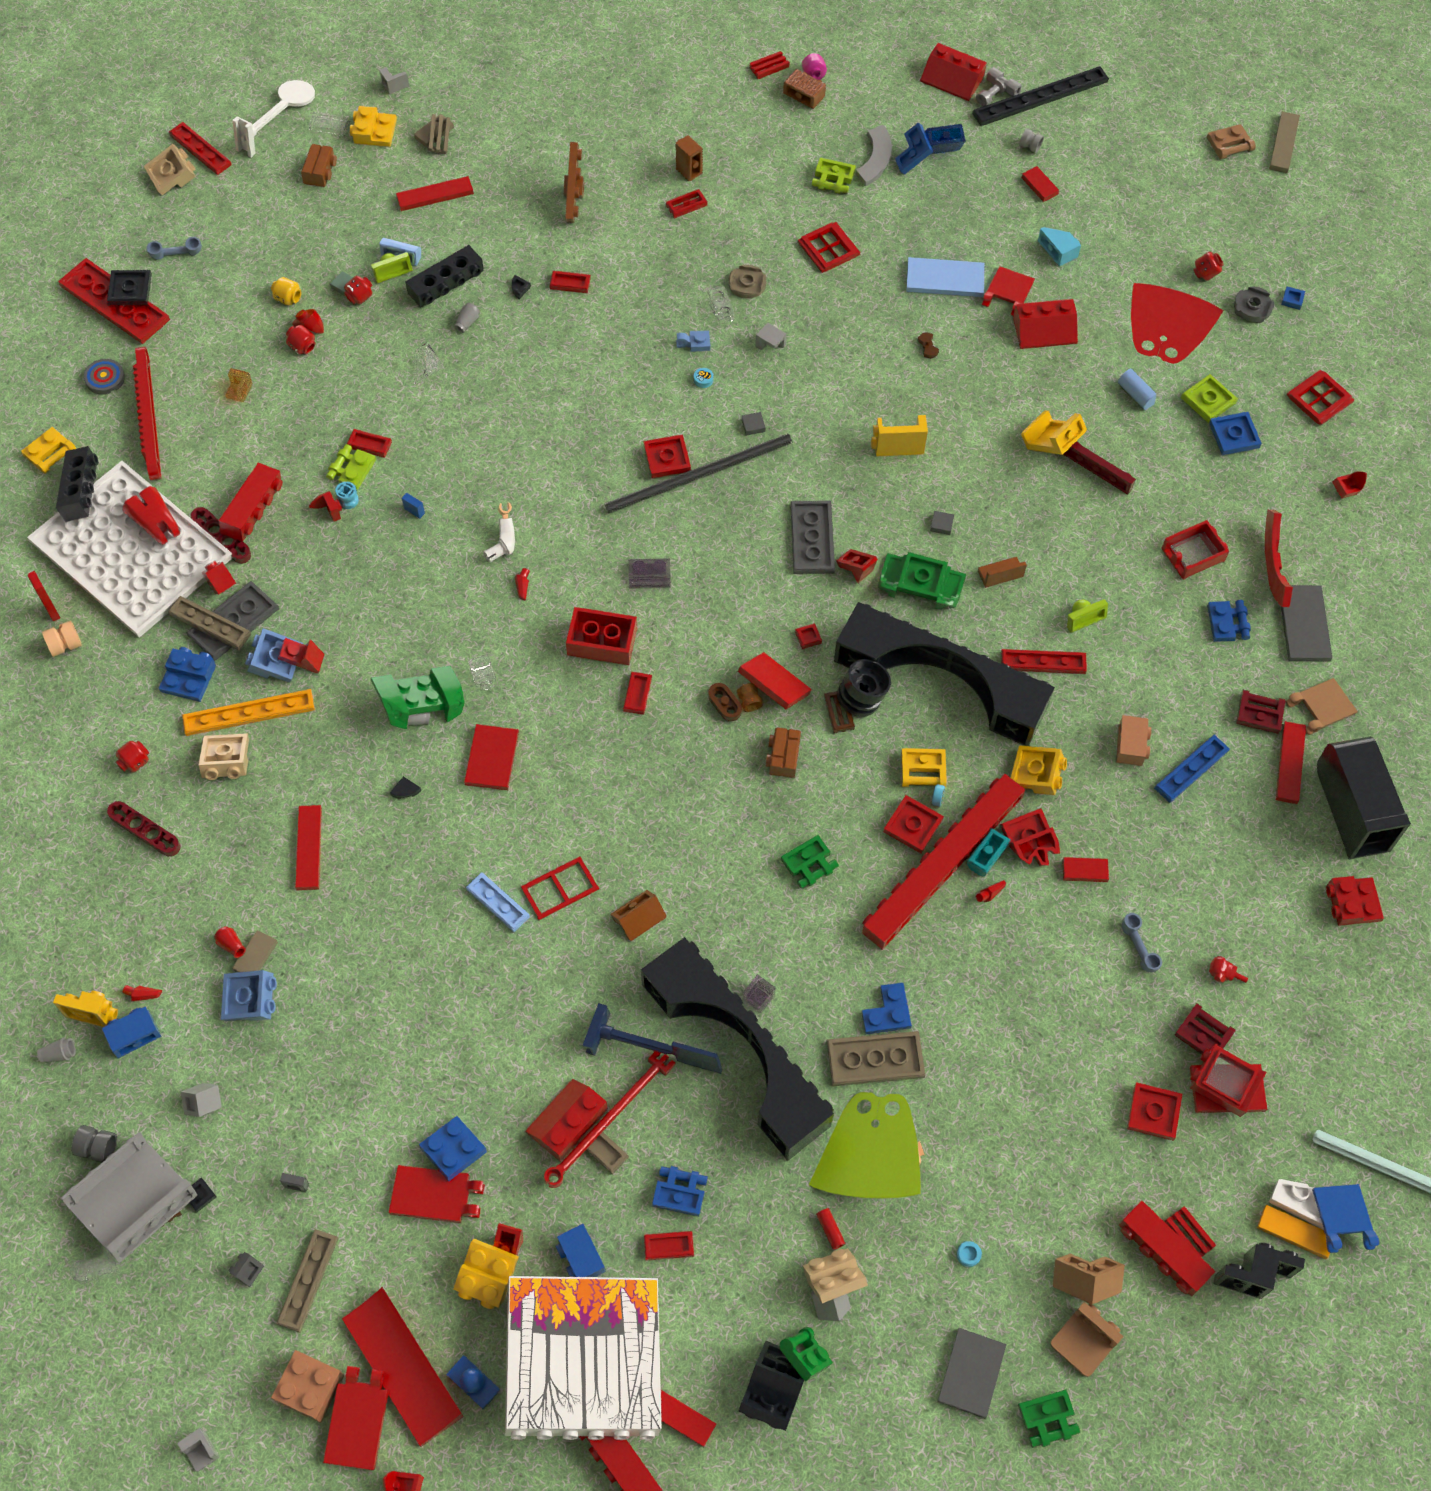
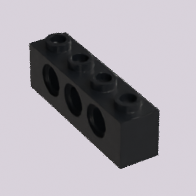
[405,245,484,308]
[56,446,99,522]

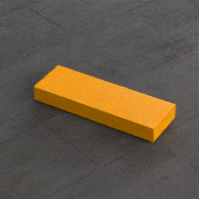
[1257,1205,1330,1259]

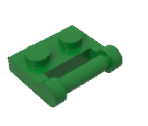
[779,1327,833,1382]

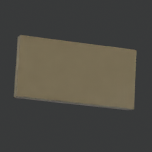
[827,1031,925,1086]

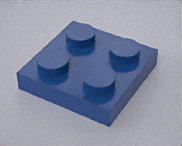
[1209,412,1262,455]
[419,1116,487,1181]

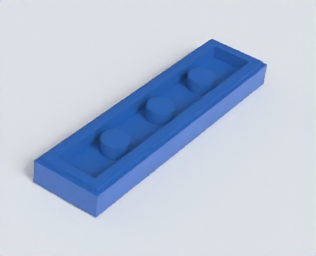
[1154,735,1230,803]

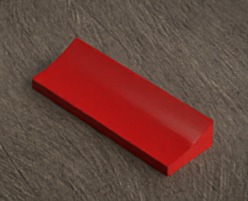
[342,1287,464,1447]

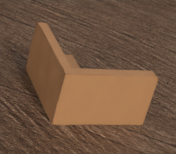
[1053,1254,1125,1304]

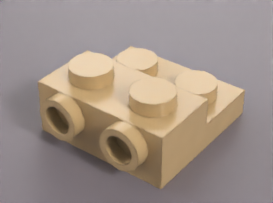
[144,144,196,195]
[199,733,249,780]
[803,1248,868,1303]

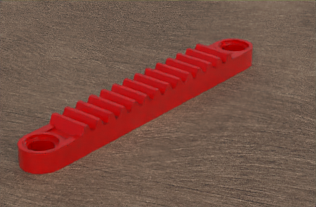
[133,347,162,481]

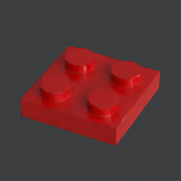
[643,434,691,478]
[883,795,944,854]
[1127,1082,1183,1141]

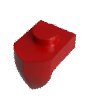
[292,309,324,334]
[1332,471,1367,499]
[309,491,342,522]
[382,1471,424,1491]

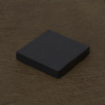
[107,270,152,305]

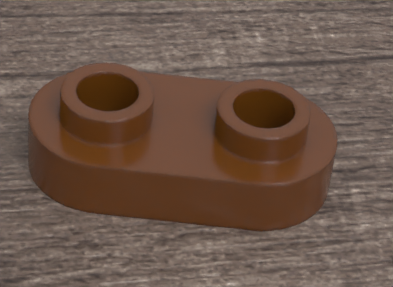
[708,683,742,721]

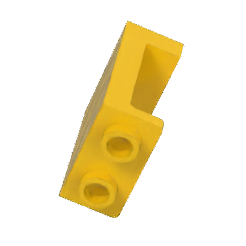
[1021,410,1087,455]
[871,415,928,456]

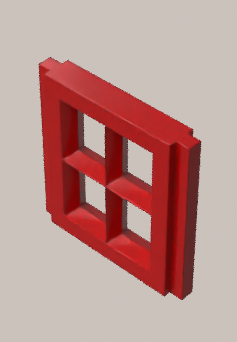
[798,222,861,273]
[1287,369,1354,426]

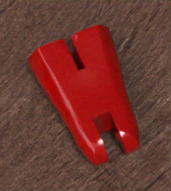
[122,486,180,545]

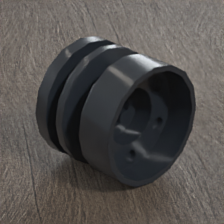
[837,659,891,717]

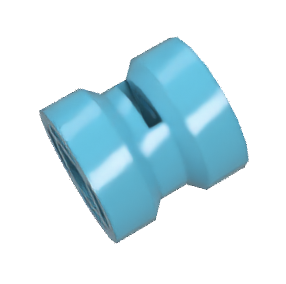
[335,481,359,509]

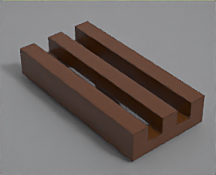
[824,691,855,733]

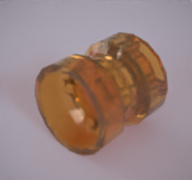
[736,683,763,712]

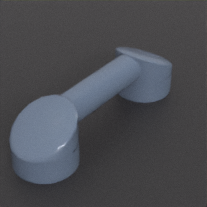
[146,237,202,259]
[1122,913,1162,972]

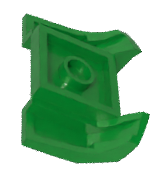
[878,552,966,610]
[371,666,465,729]

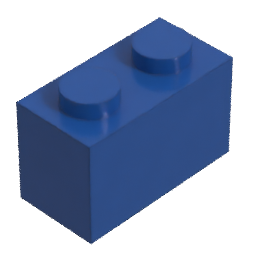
[102,1006,162,1059]
[555,1224,606,1277]

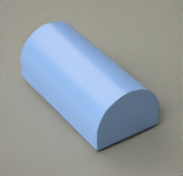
[379,238,421,266]
[1118,368,1156,410]

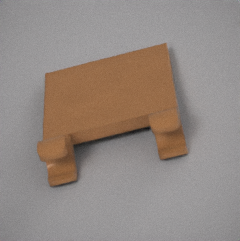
[1286,678,1358,735]

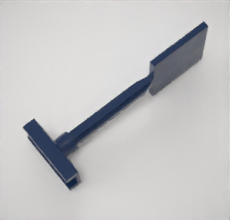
[582,1003,723,1074]

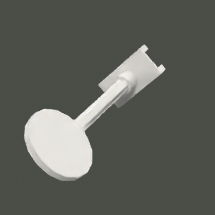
[232,80,315,158]

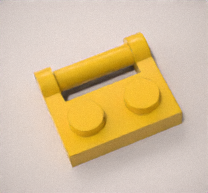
[21,427,76,474]
[901,748,947,788]

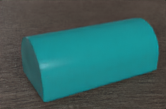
[967,829,1011,877]

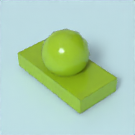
[371,252,413,284]
[1067,599,1108,633]

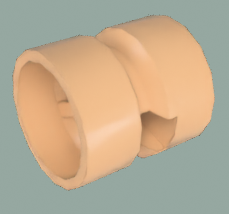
[42,620,82,657]

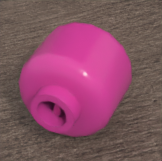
[802,53,827,80]

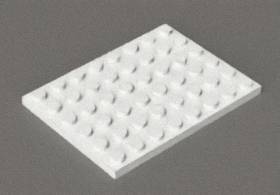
[27,461,232,638]

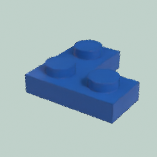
[895,122,933,175]
[862,983,912,1034]

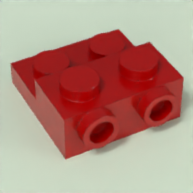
[1326,876,1384,926]

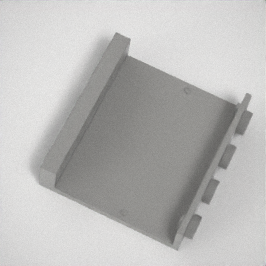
[61,1132,197,1263]

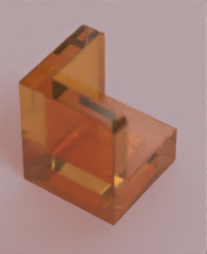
[225,368,253,402]

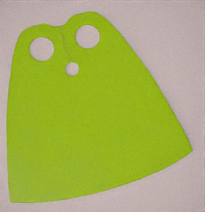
[809,1092,921,1199]

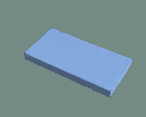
[906,257,984,297]

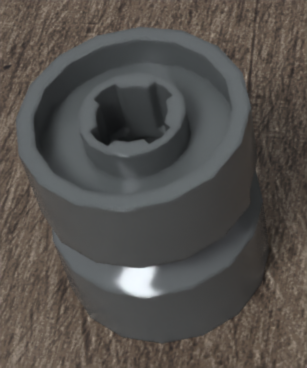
[71,1125,117,1163]

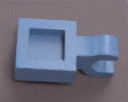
[676,331,711,352]

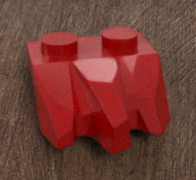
[1000,808,1060,866]

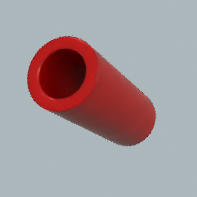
[816,1208,846,1250]

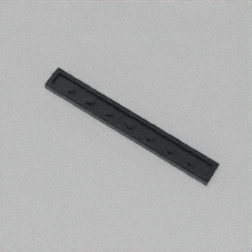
[972,66,1109,126]

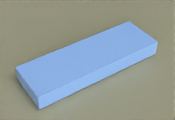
[466,872,530,932]

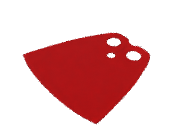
[1131,283,1224,364]

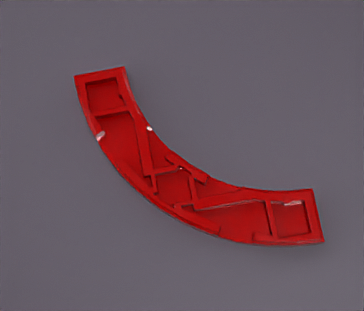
[1265,509,1293,607]

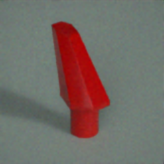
[515,568,530,601]
[976,880,1006,902]
[122,985,162,1001]

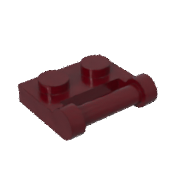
[1236,689,1286,734]
[1174,1003,1236,1054]

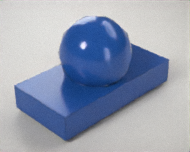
[446,1355,500,1410]

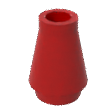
[214,926,246,958]

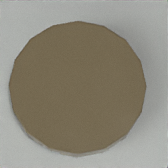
[729,265,766,298]

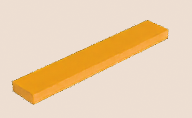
[182,689,315,736]

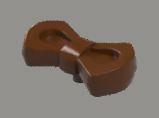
[918,332,939,359]

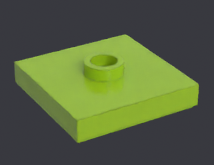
[1181,374,1238,423]

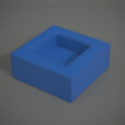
[1281,286,1306,310]
[402,493,425,519]

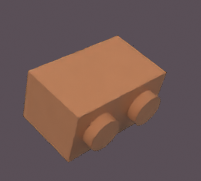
[1116,715,1151,766]

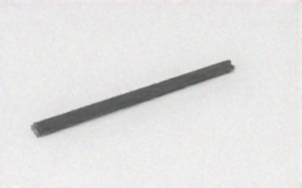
[604,433,793,513]

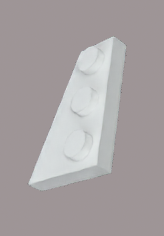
[1269,1179,1324,1230]

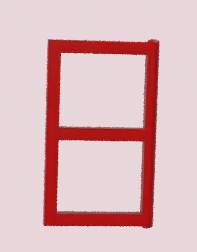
[521,856,600,920]

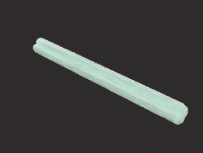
[1313,1130,1431,1193]

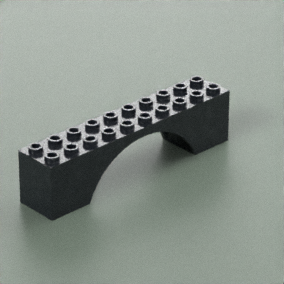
[834,602,1055,746]
[641,937,834,1161]

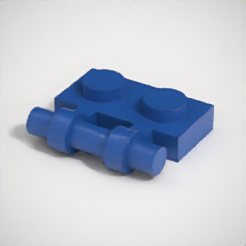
[1207,600,1251,642]
[652,1166,708,1217]

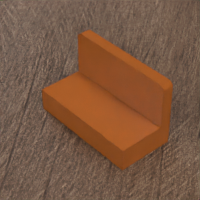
[978,556,1027,588]
[610,890,667,941]

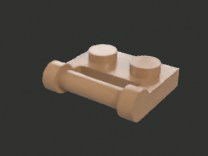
[1207,124,1256,160]

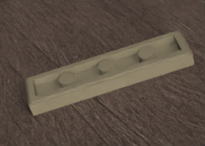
[1269,111,1300,173]
[168,596,251,651]
[276,1229,338,1333]

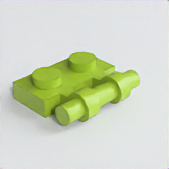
[812,157,856,194]
[326,444,376,491]

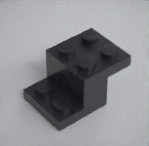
[1213,1243,1305,1299]
[738,1341,804,1431]

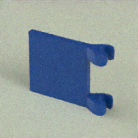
[1312,1184,1379,1253]

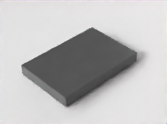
[937,1328,1007,1419]

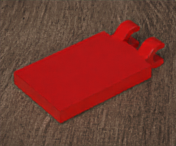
[389,1165,485,1223]
[323,1366,389,1470]

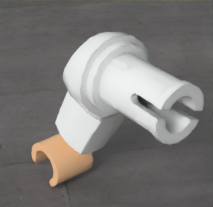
[483,502,515,563]

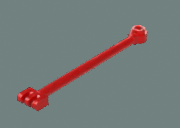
[544,1051,676,1188]

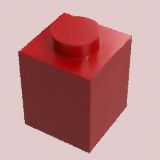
[201,561,237,595]

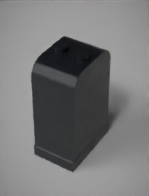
[1317,736,1411,860]

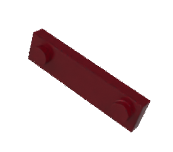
[1063,441,1136,495]

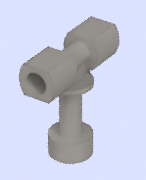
[976,67,1022,106]

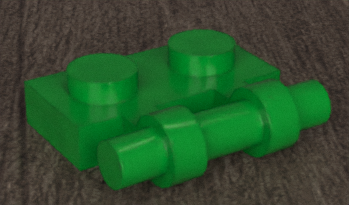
[781,835,839,889]
[1018,1389,1080,1448]

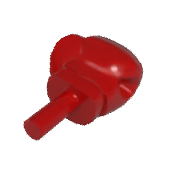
[1209,956,1248,983]

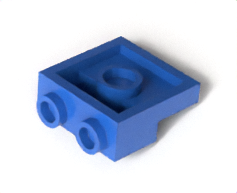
[159,647,216,702]

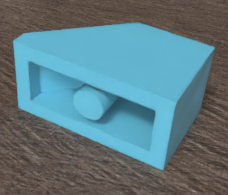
[1038,227,1081,266]

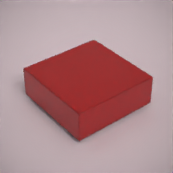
[795,623,822,649]

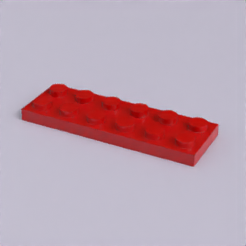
[58,258,170,344]

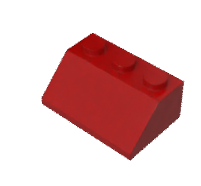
[920,43,987,101]
[1013,299,1078,349]
[525,1079,608,1162]

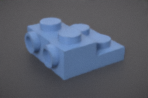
[245,628,304,683]
[221,970,277,1021]

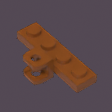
[563,142,585,223]

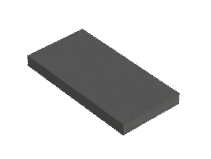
[790,501,835,574]
[186,581,279,661]
[1281,585,1332,662]

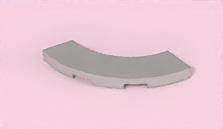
[856,125,892,187]

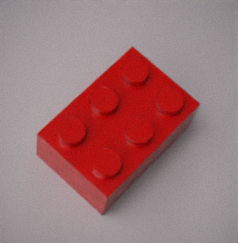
[566,607,637,665]

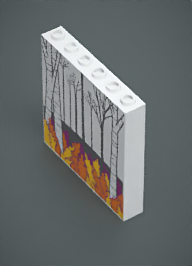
[505,1276,662,1440]

